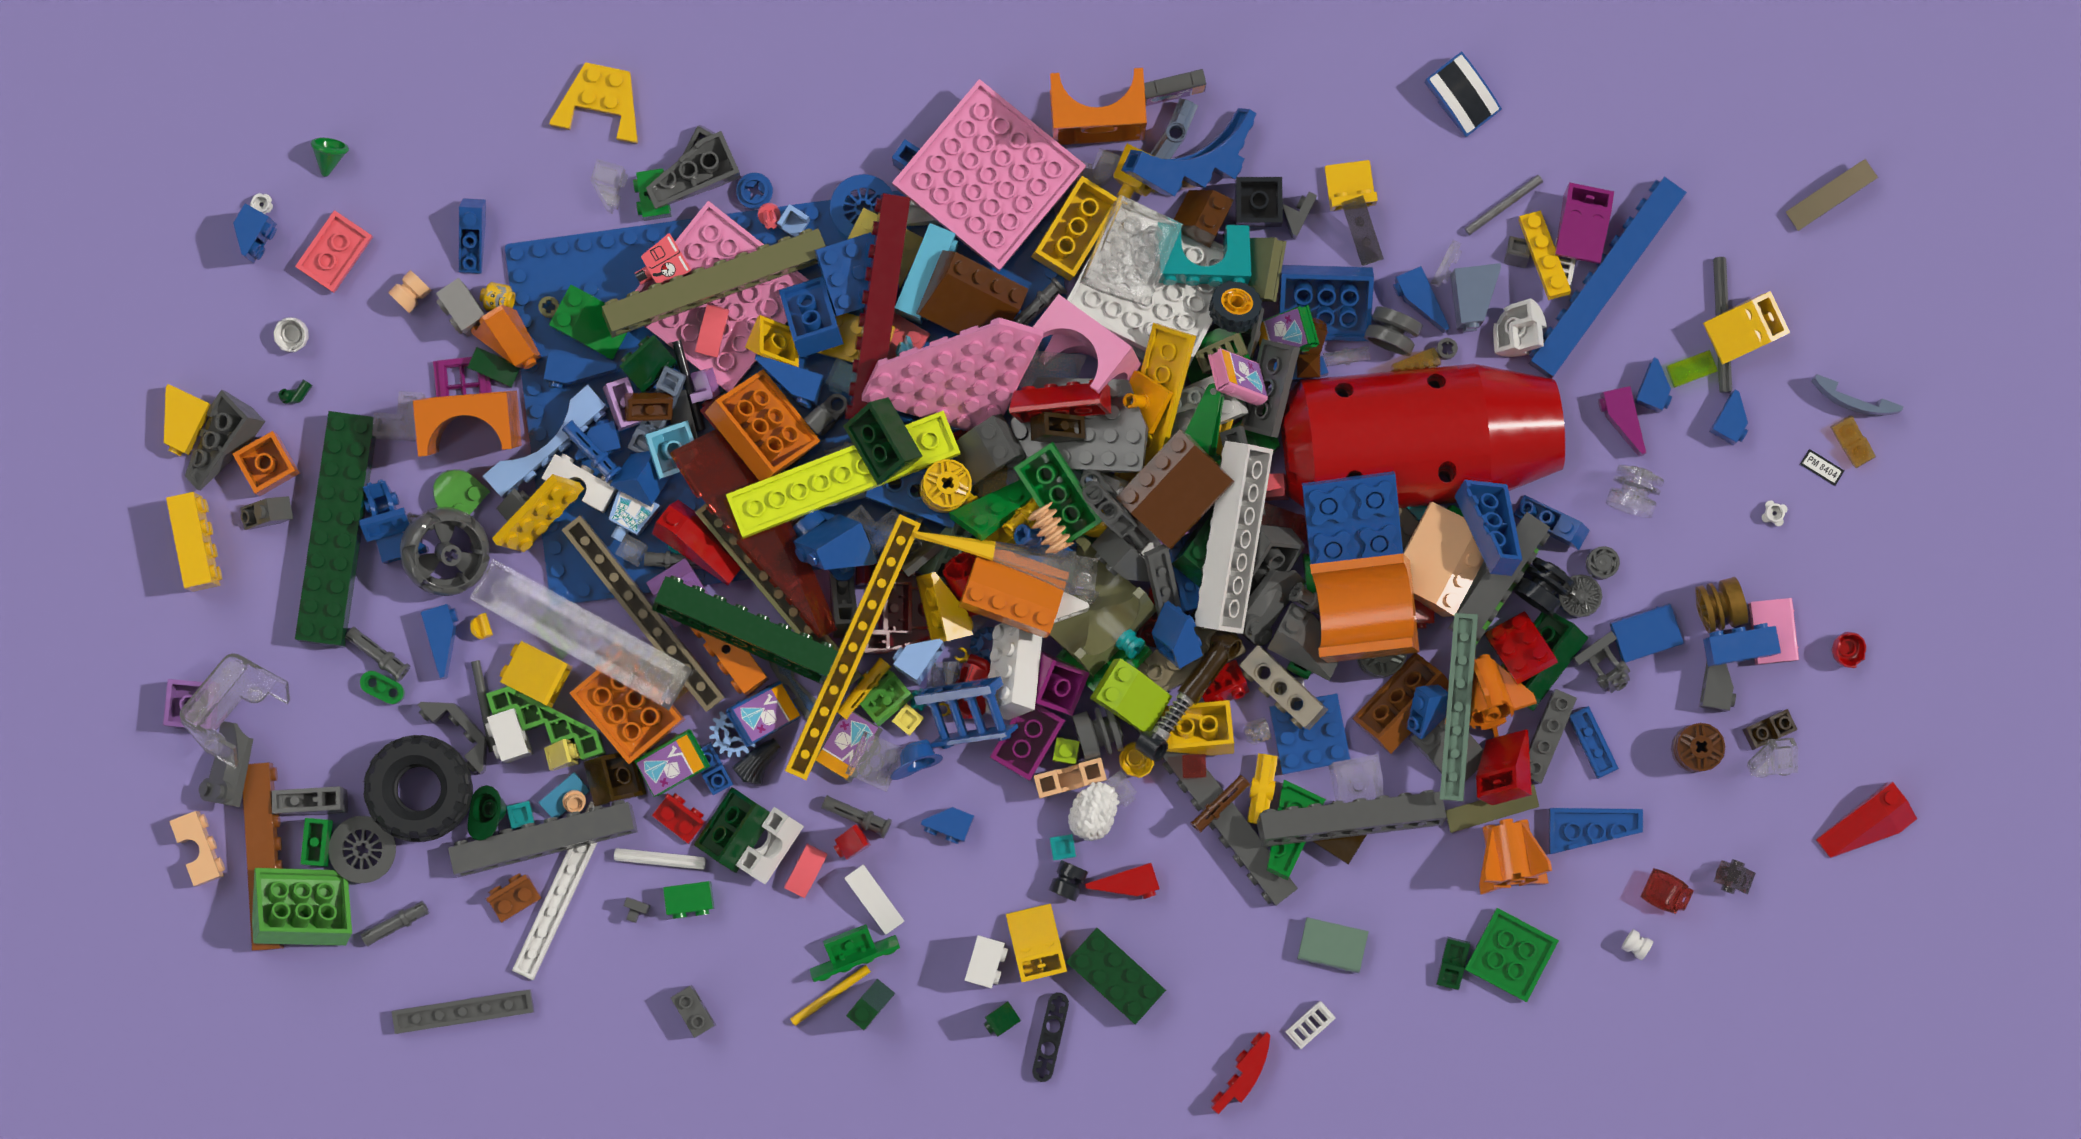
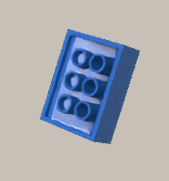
[1279,265,1374,342]

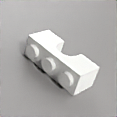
[542,453,617,513]
[736,807,804,885]

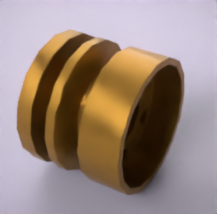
[1695,577,1748,633]

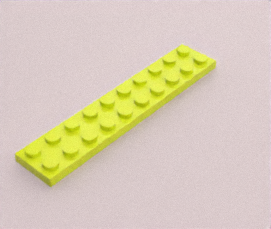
[726,411,961,539]

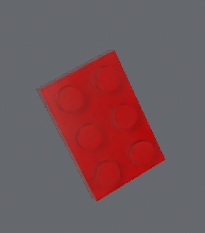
[1485,611,1558,685]

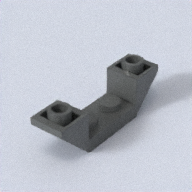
[418,702,487,774]

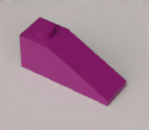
[1598,386,1646,456]

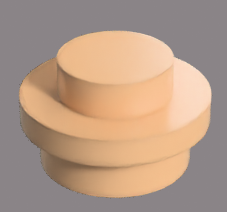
[562,790,586,812]

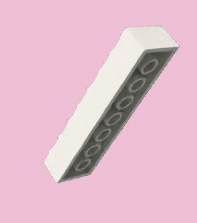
[1195,441,1273,634]

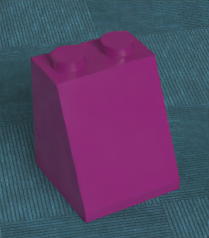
[1035,651,1089,716]

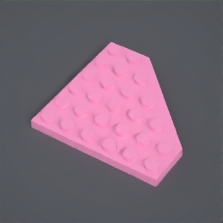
[862,318,1043,431]

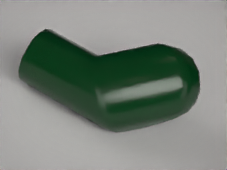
[278,379,313,404]

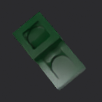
[467,347,520,388]
[1436,936,1470,990]

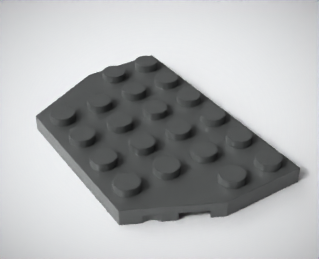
[1007,377,1148,473]

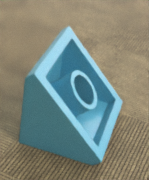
[644,420,702,479]

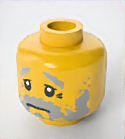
[479,282,515,311]

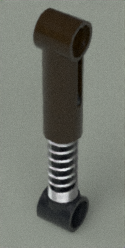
[1135,630,1242,762]

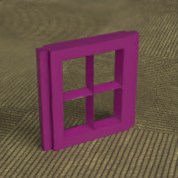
[433,357,492,397]

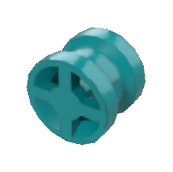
[1116,629,1145,659]

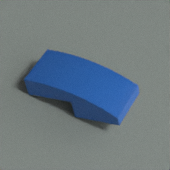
[701,742,733,795]

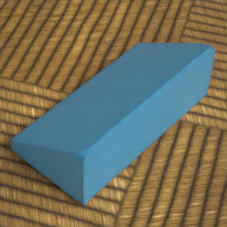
[539,773,590,818]

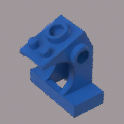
[359,479,410,542]

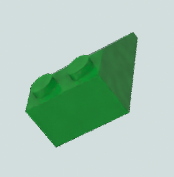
[549,285,628,360]

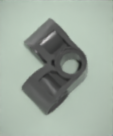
[804,394,849,436]

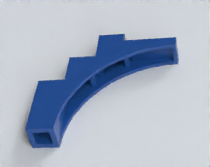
[1121,108,1257,196]

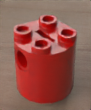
[943,552,979,618]

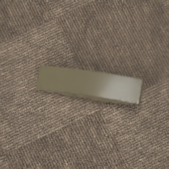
[1786,159,1879,231]

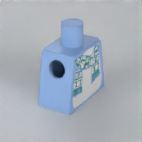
[609,490,662,543]

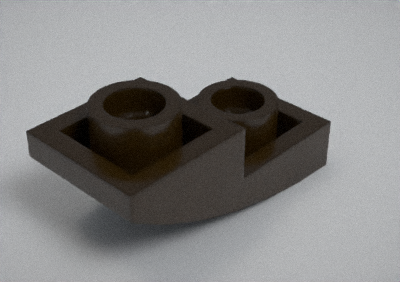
[1742,709,1797,750]

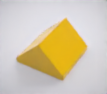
[745,315,799,367]

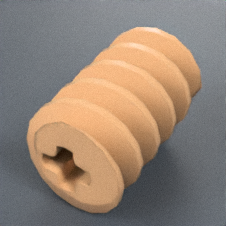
[1028,502,1074,554]

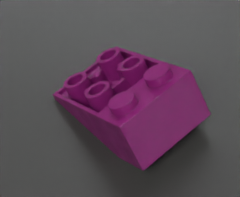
[1555,182,1614,264]

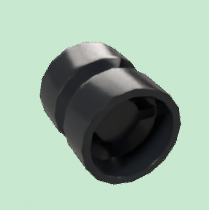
[1049,860,1088,902]

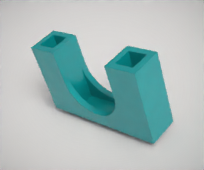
[1155,223,1251,287]

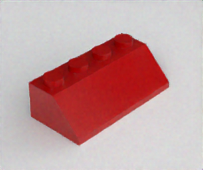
[1009,379,1111,423]

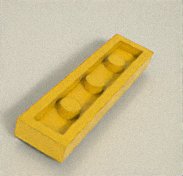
[1518,210,1571,300]

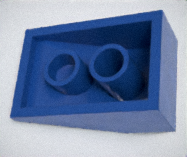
[779,276,844,358]
[755,354,825,409]

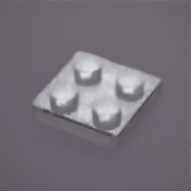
[845,731,903,792]

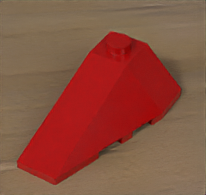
[652,500,741,585]
[1816,782,1917,858]

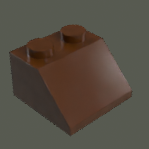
[1172,190,1234,248]

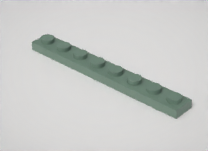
[1440,613,1478,802]

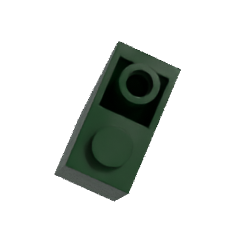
[984,1001,1021,1037]

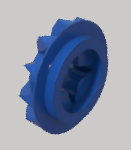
[736,173,773,209]
[970,627,995,664]

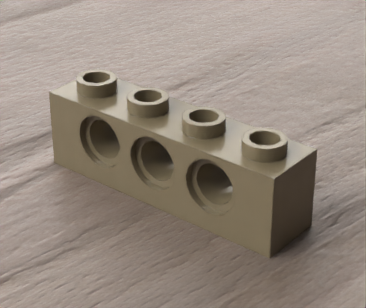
[1239,645,1328,730]

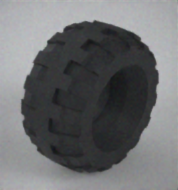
[363,735,473,842]

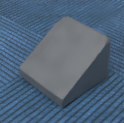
[1504,236,1530,268]

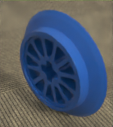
[830,174,894,237]

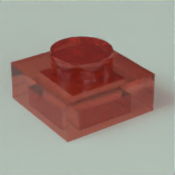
[1182,754,1206,778]

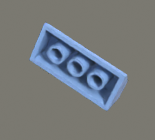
[893,639,945,685]

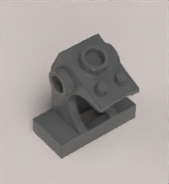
[1572,631,1630,693]

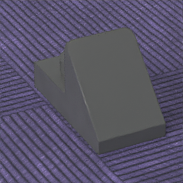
[1283,191,1317,240]

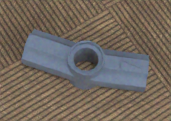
[1150,98,1198,159]

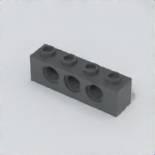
[1529,689,1577,784]

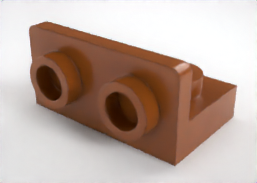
[486,873,542,923]

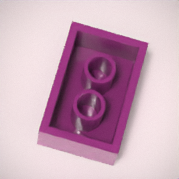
[990,703,1065,781]

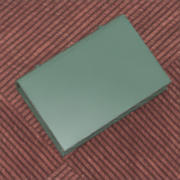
[1297,917,1369,973]

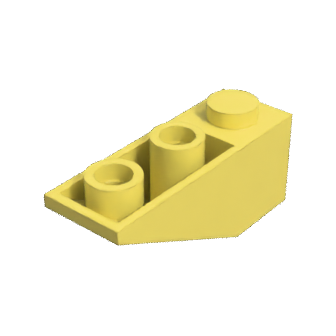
[544,739,580,771]

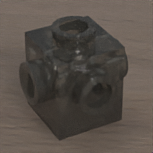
[1713,859,1756,895]

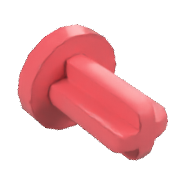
[758,203,781,229]

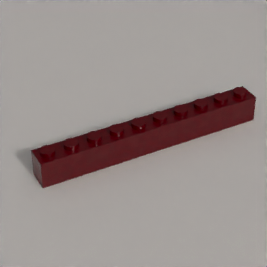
[845,193,911,421]

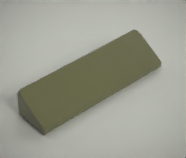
[1445,784,1539,833]

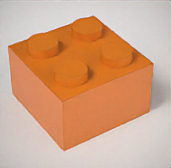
[233,431,300,496]

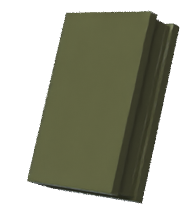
[1248,237,1287,302]

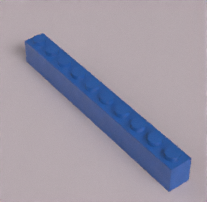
[1528,176,1687,379]

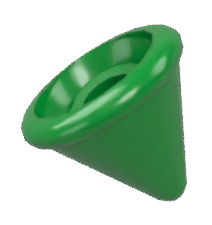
[311,137,349,177]

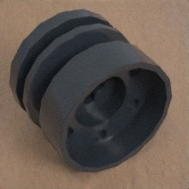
[1513,557,1575,617]

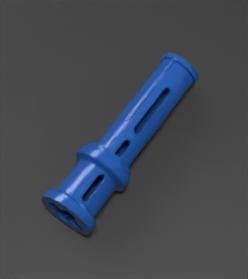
[562,420,622,483]
[1014,524,1077,555]

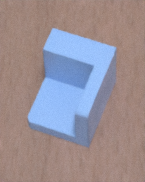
[777,204,810,237]

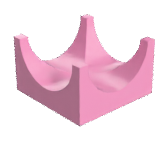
[1033,294,1142,393]

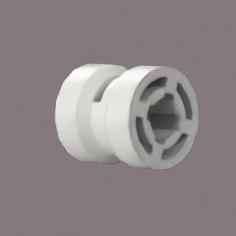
[1621,929,1653,961]

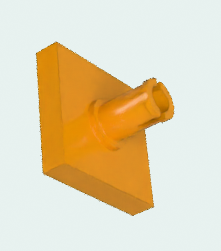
[1123,370,1173,434]

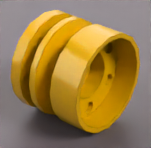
[920,459,972,513]

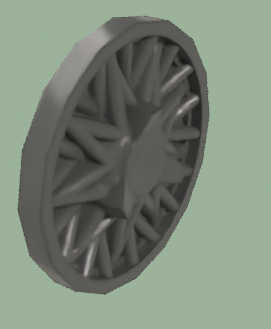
[1559,574,1603,618]

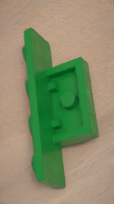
[810,924,900,982]

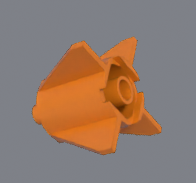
[1445,654,1537,738]
[1479,819,1552,894]

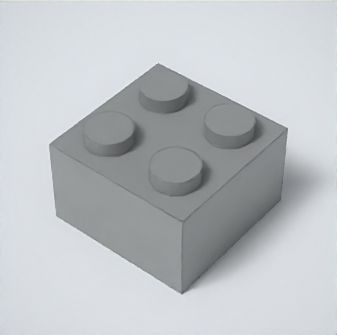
[436,278,485,337]

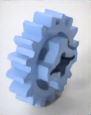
[709,711,756,758]

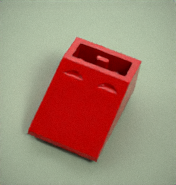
[1476,729,1532,805]

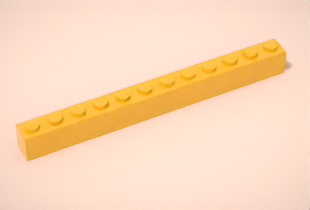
[785,514,921,780]

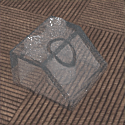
[1329,754,1383,803]

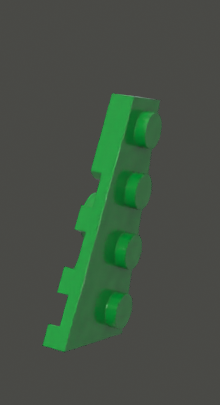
[949,479,1033,541]
[1267,780,1326,880]

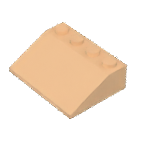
[1403,502,1484,617]

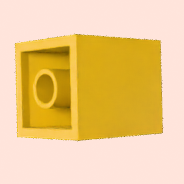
[499,641,573,708]

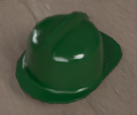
[467,785,506,841]

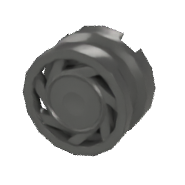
[1585,546,1620,580]

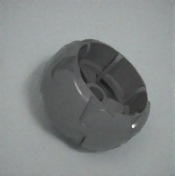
[400,507,490,596]

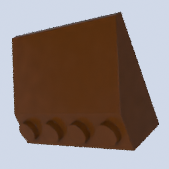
[916,250,1028,335]
[1116,429,1235,549]

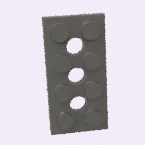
[1241,339,1300,438]

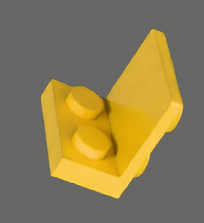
[1324,160,1378,211]

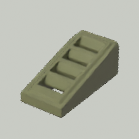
[1195,333,1248,374]

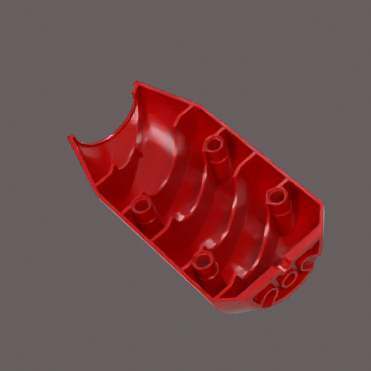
[1281,364,1565,508]

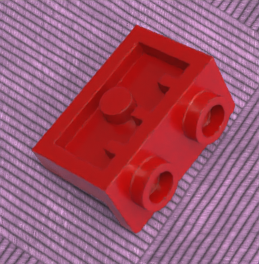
[1202,660,1249,702]
[652,793,706,844]

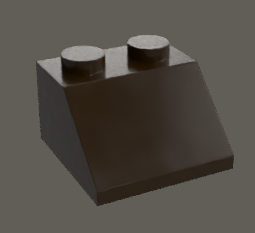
[583,753,646,807]

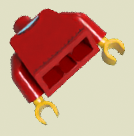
[939,647,991,719]

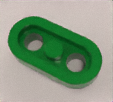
[360,671,405,705]

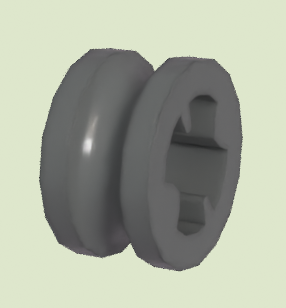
[1436,338,1458,360]

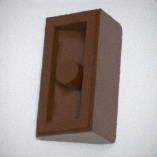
[624,392,673,421]

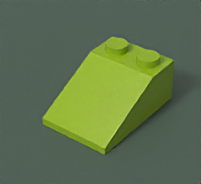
[1090,658,1173,733]

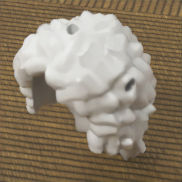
[1068,782,1120,841]

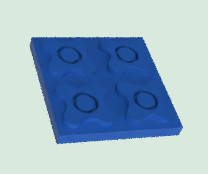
[1302,471,1403,564]

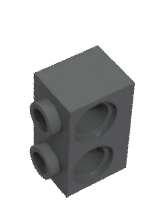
[671,985,716,1038]

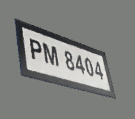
[1800,449,1845,486]

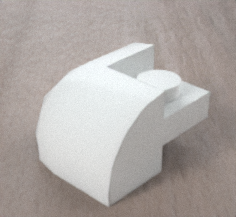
[1493,298,1547,357]

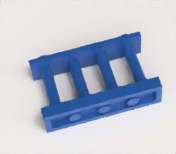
[914,676,1018,749]

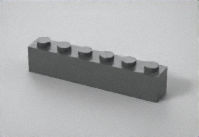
[1448,512,1550,642]

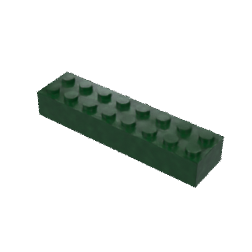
[651,575,838,685]

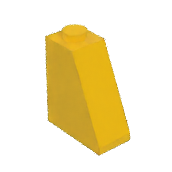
[164,384,211,456]

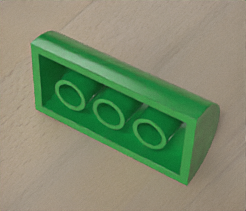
[1013,442,1103,543]

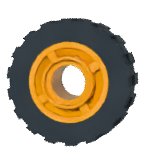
[1209,281,1262,333]

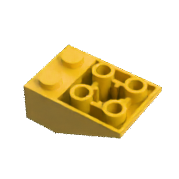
[1703,291,1790,365]
[1006,903,1067,982]

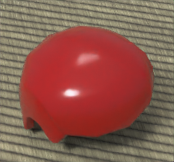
[1831,632,1866,668]

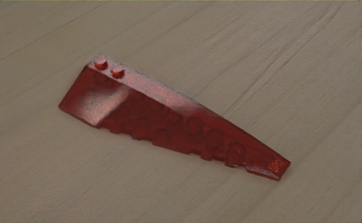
[670,428,837,638]

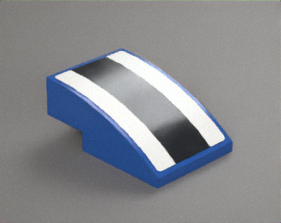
[1424,51,1502,137]

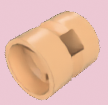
[388,270,432,313]

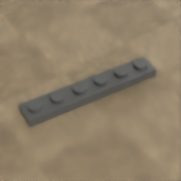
[392,989,534,1034]

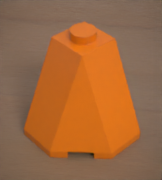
[471,305,541,369]

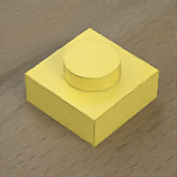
[892,703,924,736]

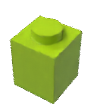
[1053,737,1080,765]

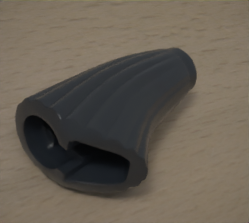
[732,738,782,785]

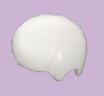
[273,317,309,352]

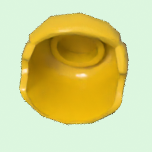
[1119,742,1154,778]

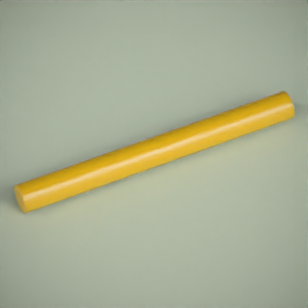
[790,965,871,1026]

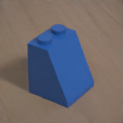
[794,514,877,570]

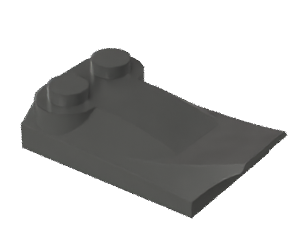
[1241,568,1306,646]
[199,721,254,807]

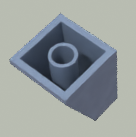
[1450,263,1501,333]

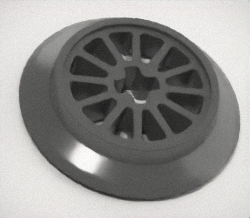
[329,816,396,883]

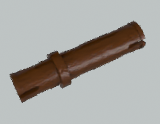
[1190,775,1250,833]

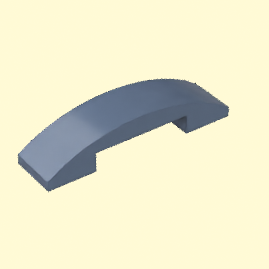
[627,366,686,453]
[1811,374,1904,416]

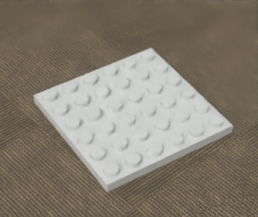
[1067,199,1224,368]

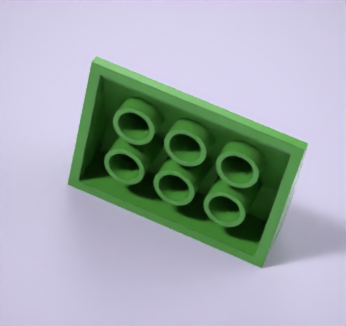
[252,868,352,946]

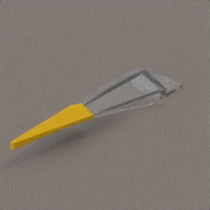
[914,531,1098,597]

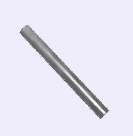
[1464,175,1543,236]

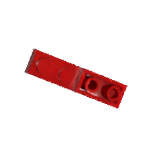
[1211,1031,1270,1114]

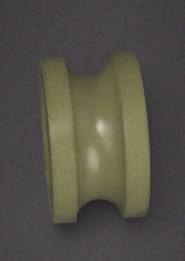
[538,296,560,318]

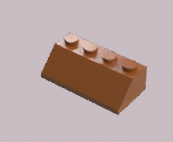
[1352,653,1449,754]

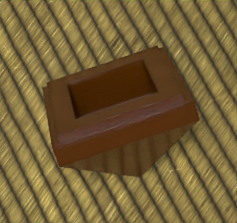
[1297,354,1320,378]

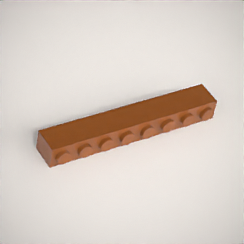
[243,762,284,951]

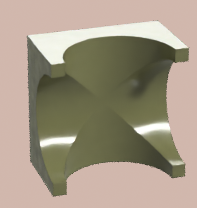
[1049,535,1156,676]

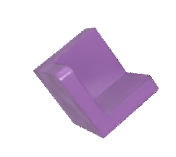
[690,367,720,403]

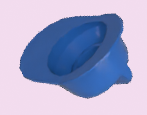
[890,739,943,780]

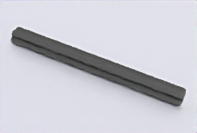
[1713,257,1732,393]

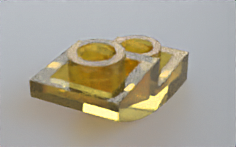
[1830,416,1876,468]

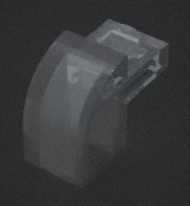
[1078,148,1121,187]

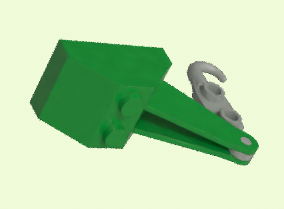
[1177,383,1225,467]

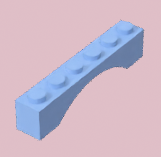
[483,385,608,499]

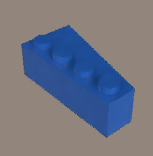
[1455,480,1522,576]

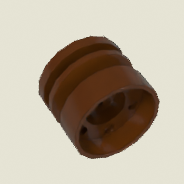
[1671,723,1726,773]

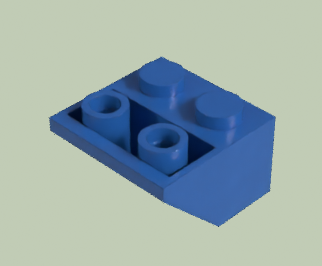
[233,203,277,263]
[1151,601,1203,669]

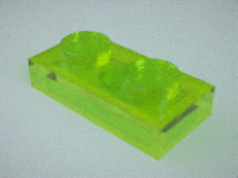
[1666,350,1718,388]

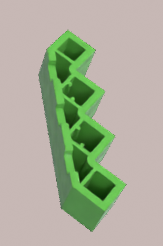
[486,686,606,761]

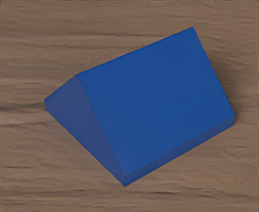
[610,451,671,507]

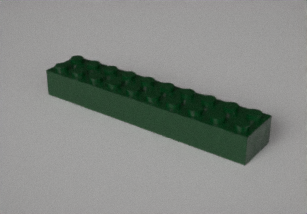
[295,411,379,647]

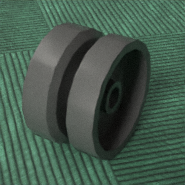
[1364,306,1423,356]

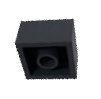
[1235,177,1283,227]

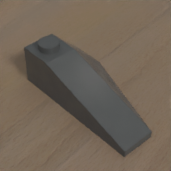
[646,131,741,209]
[185,390,265,491]

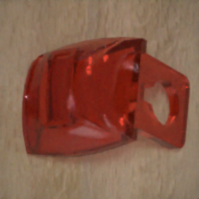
[1640,868,1694,914]

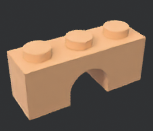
[1033,757,1107,799]
[169,811,225,886]

